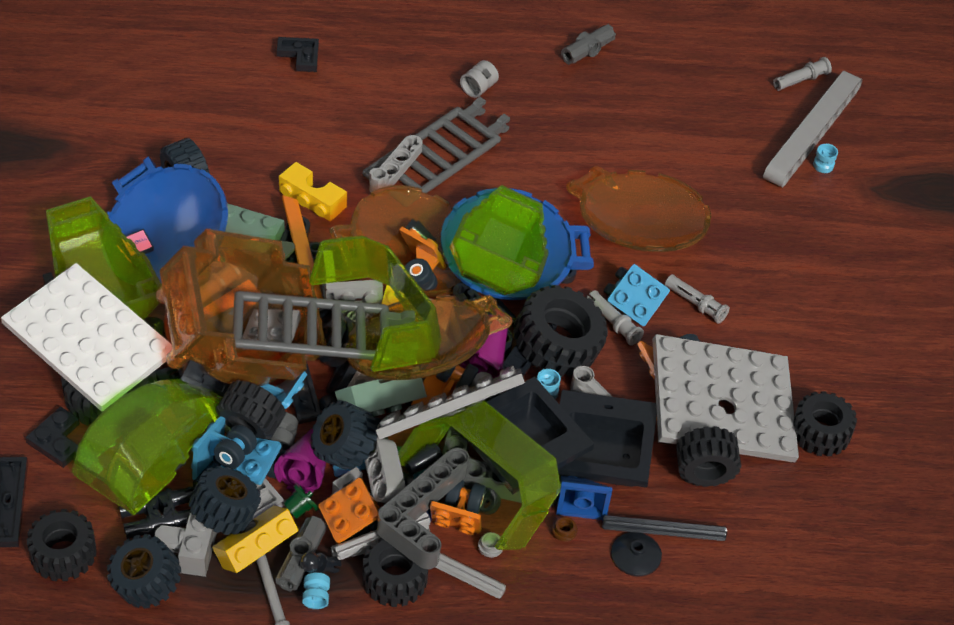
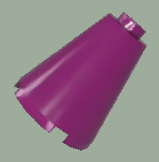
[457,314,508,378]
[274,429,326,493]

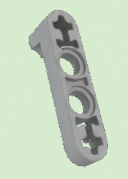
[369,135,423,196]

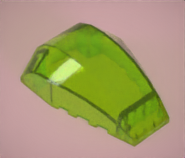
[449,185,549,296]
[46,196,166,320]
[72,379,223,515]

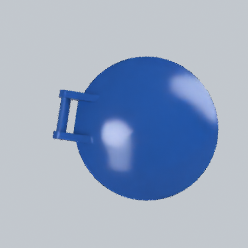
[101,156,228,288]
[441,188,594,300]

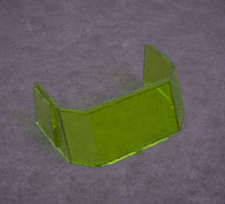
[309,236,442,372]
[398,401,561,550]

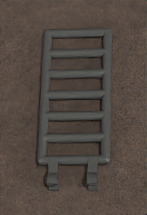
[362,97,510,207]
[232,291,416,361]

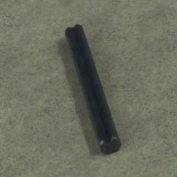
[602,515,727,541]

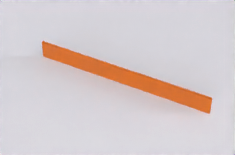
[282,195,323,310]

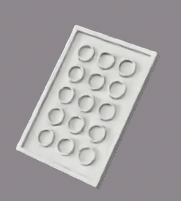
[1,263,176,412]

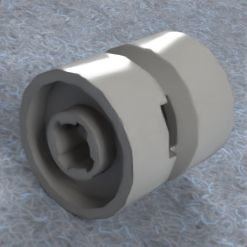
[460,60,499,98]

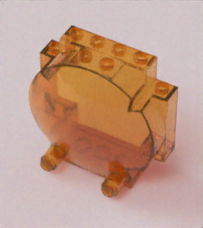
[156,229,326,386]

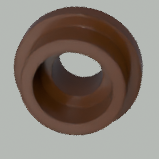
[552,517,578,542]

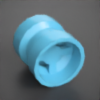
[813,144,838,173]
[537,369,561,399]
[302,573,330,609]

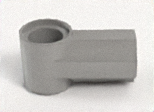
[570,366,612,397]

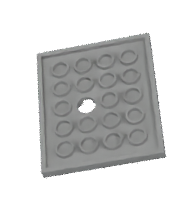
[652,334,799,463]
[376,366,525,440]

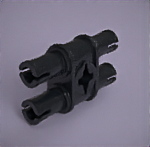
[118,486,195,539]

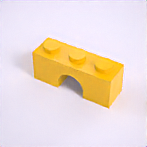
[279,162,347,222]
[212,505,299,573]

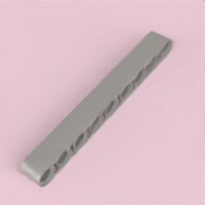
[763,71,862,188]

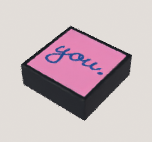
[123,229,154,259]

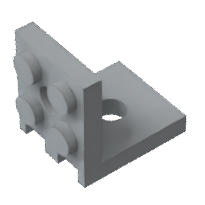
[321,248,383,318]

